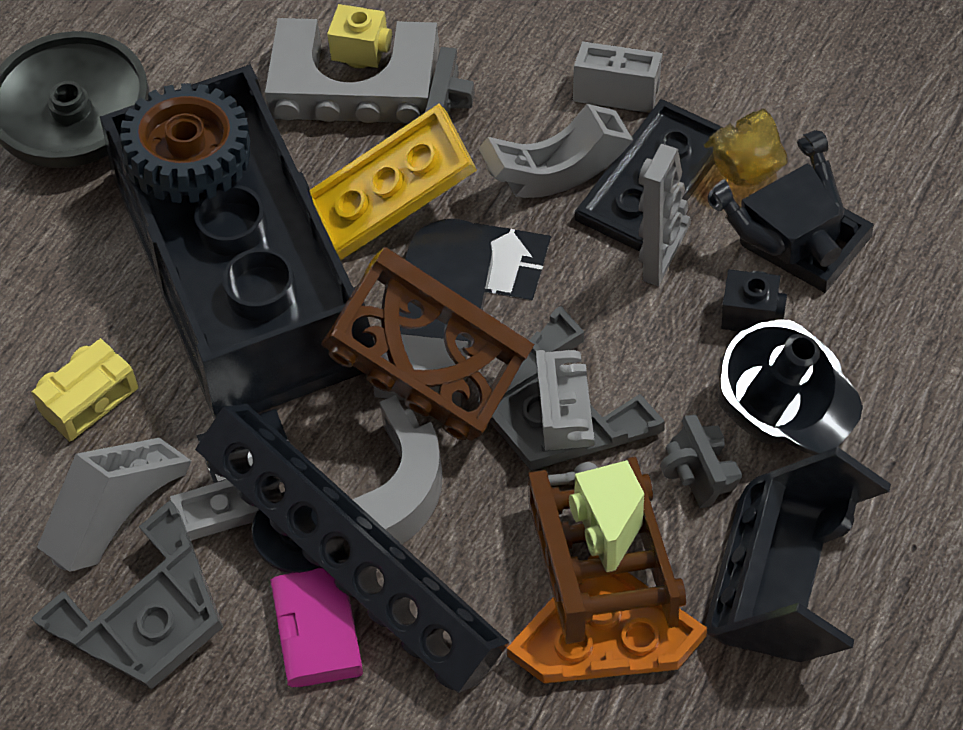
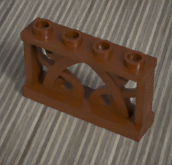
[321,247,535,441]

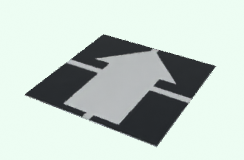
[474,223,552,300]

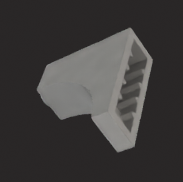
[37,438,192,572]

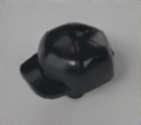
[717,320,863,455]

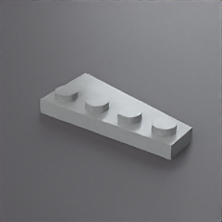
[639,144,691,286]

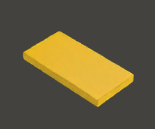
[310,103,477,261]

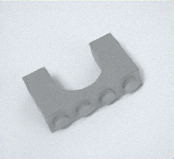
[265,18,440,124]

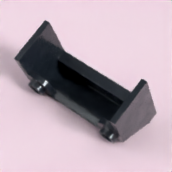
[705,447,891,662]

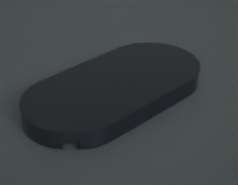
[399,219,493,348]

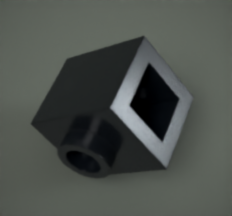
[721,269,787,332]

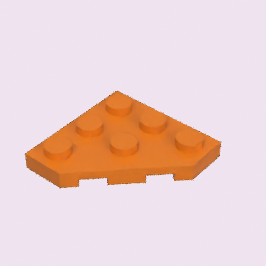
[507,555,707,683]

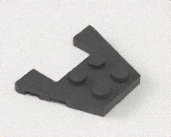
[478,306,665,471]
[32,500,223,690]

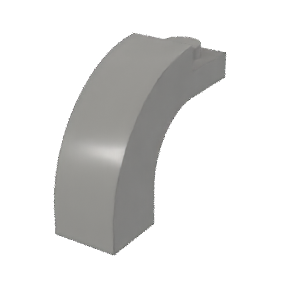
[478,104,633,198]
[352,395,442,544]

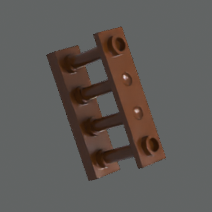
[528,457,686,644]

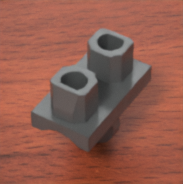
[660,415,742,508]

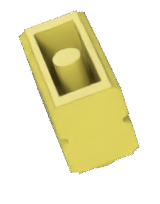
[31,338,138,442]

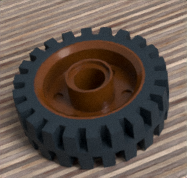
[120,83,250,203]

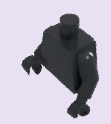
[708,130,845,267]

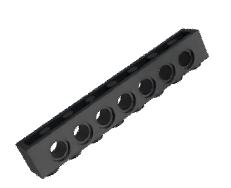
[195,404,510,693]

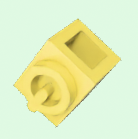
[327,4,392,68]

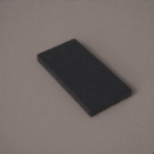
[575,99,732,252]

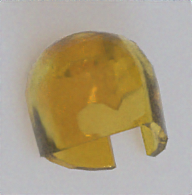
[704,108,788,188]

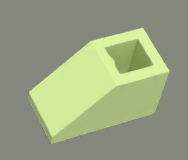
[569,460,644,572]

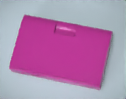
[270,568,363,687]

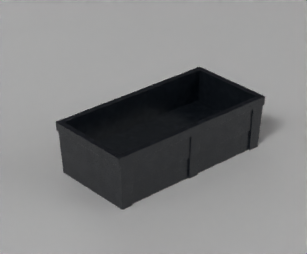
[100,64,374,420]

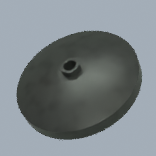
[0,31,150,168]

